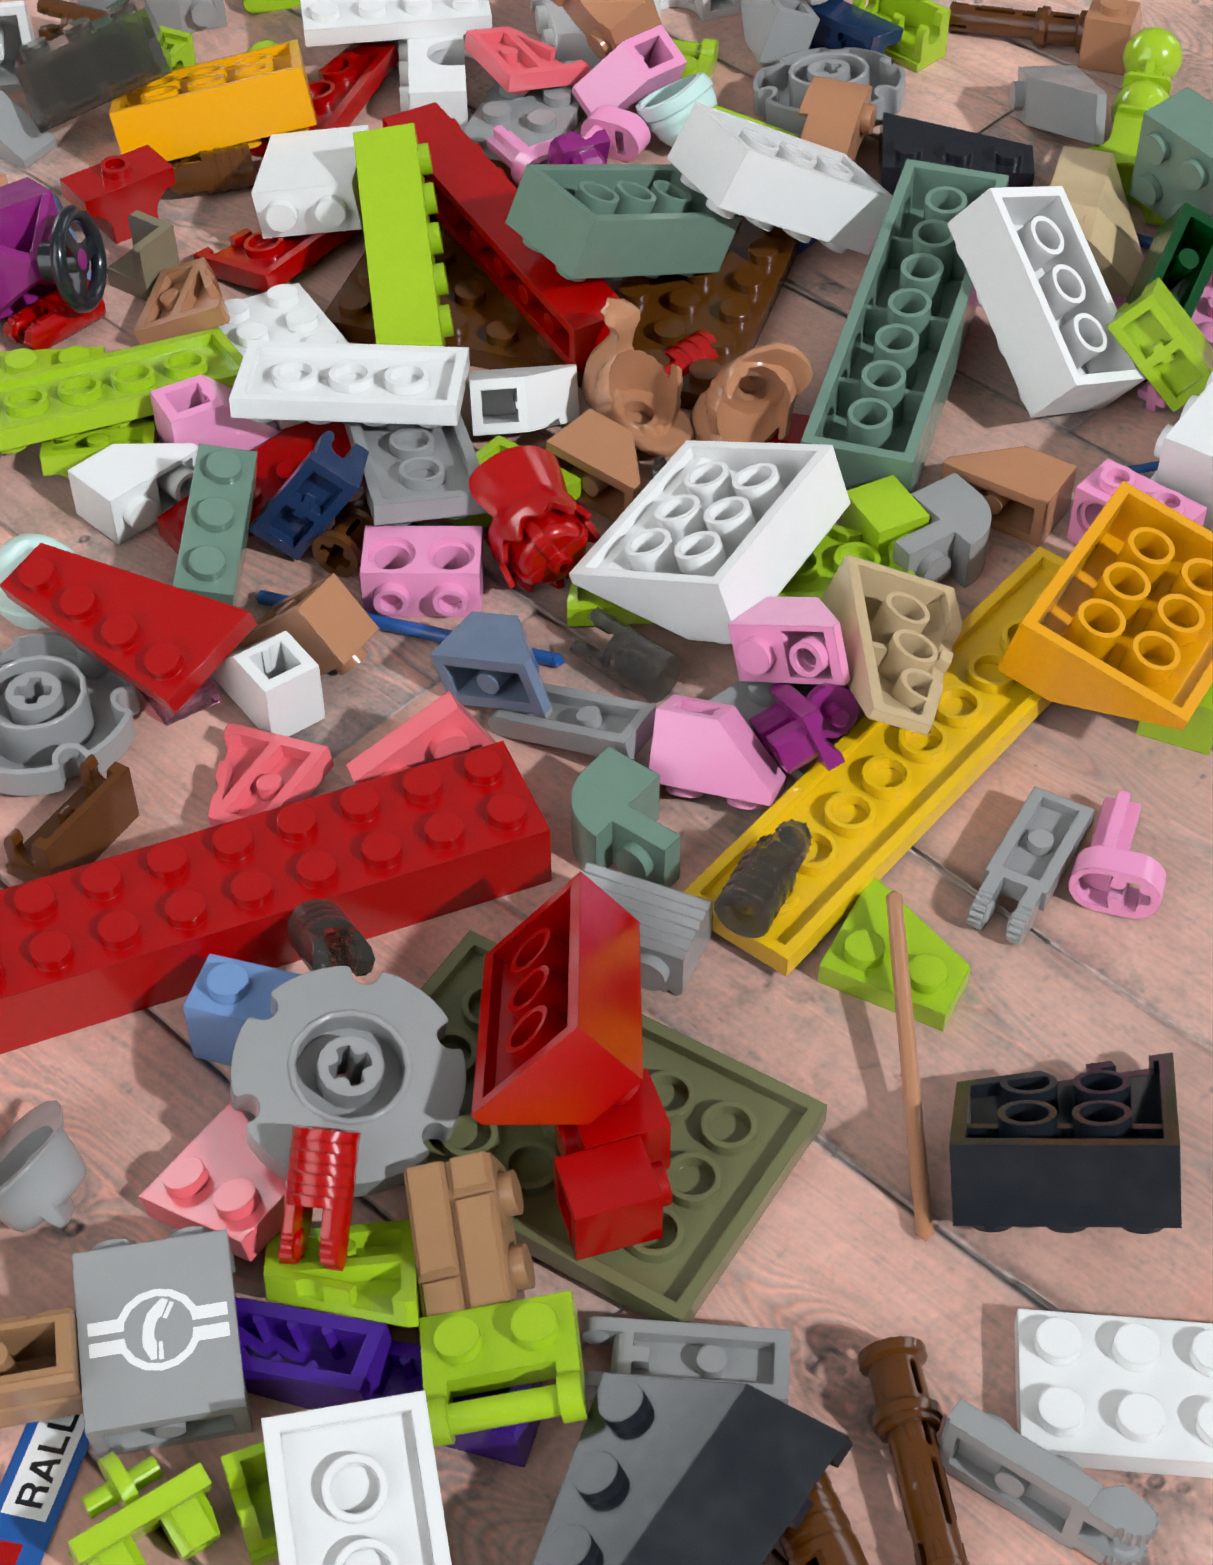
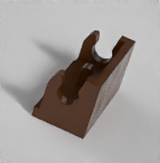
[4,754,139,882]

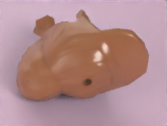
[581,298,694,457]
[691,342,814,443]

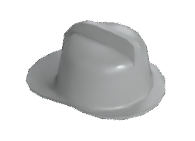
[0,1100,87,1233]

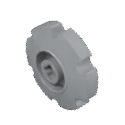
[753,47,906,134]
[0,632,140,796]
[230,966,466,1197]

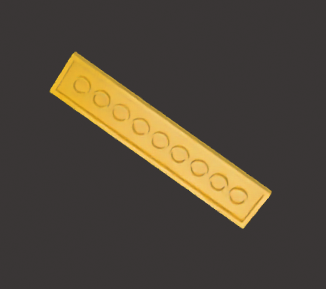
[683,546,1066,977]

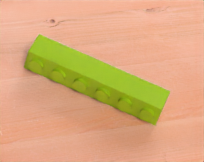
[353,123,455,347]

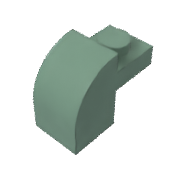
[571,747,681,888]

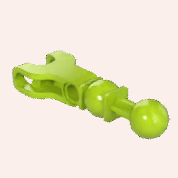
[1088,27,1183,226]

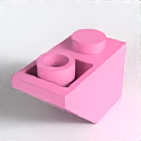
[571,24,687,117]
[150,374,281,451]
[728,597,851,686]
[649,694,787,810]

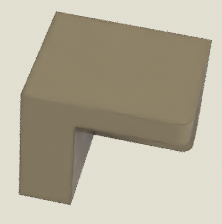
[107,210,180,301]

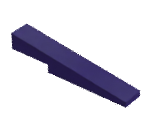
[235,1297,544,1468]

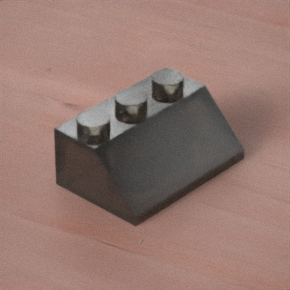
[14,0,172,133]

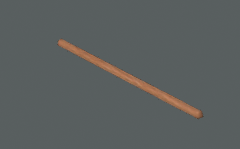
[885,890,934,1242]

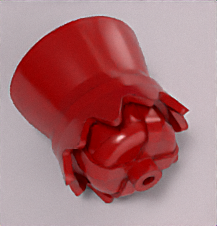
[469,445,601,592]

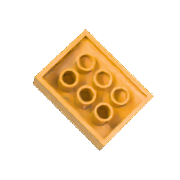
[109,39,317,161]
[997,481,1213,730]

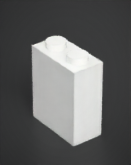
[251,125,369,239]

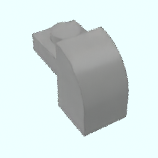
[893,473,992,588]

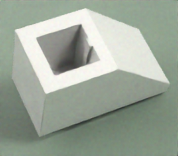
[467,364,579,436]
[67,443,198,545]
[211,631,326,737]

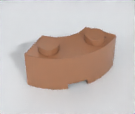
[551,0,662,59]
[798,76,877,162]

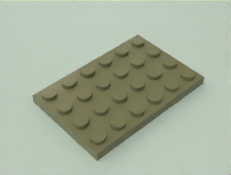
[346,930,827,1323]

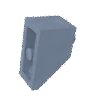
[430,611,551,715]

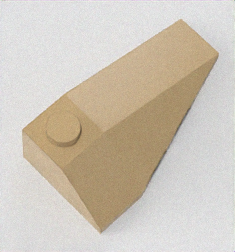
[1050,146,1143,297]
[821,554,963,735]

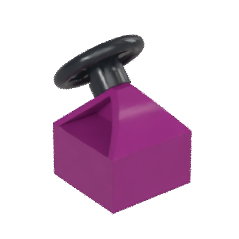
[0,177,107,319]

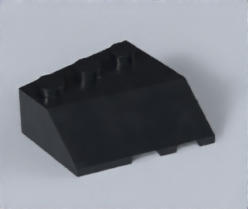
[878,112,1034,196]
[949,1052,1182,1234]
[532,1373,853,1565]

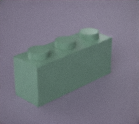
[173,443,257,607]

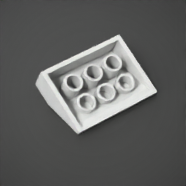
[569,440,851,644]

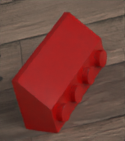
[471,871,643,1125]

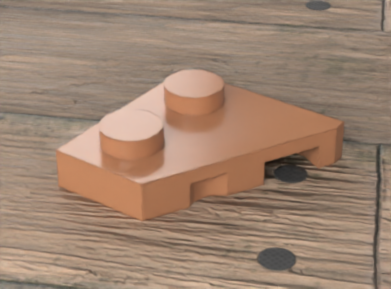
[133,257,231,345]

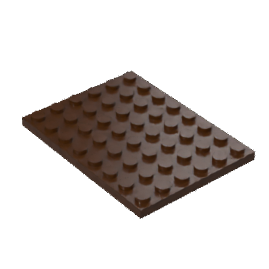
[324,159,801,410]

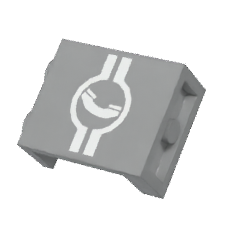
[72,1226,253,1458]

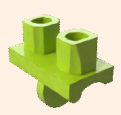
[68,1452,220,1565]

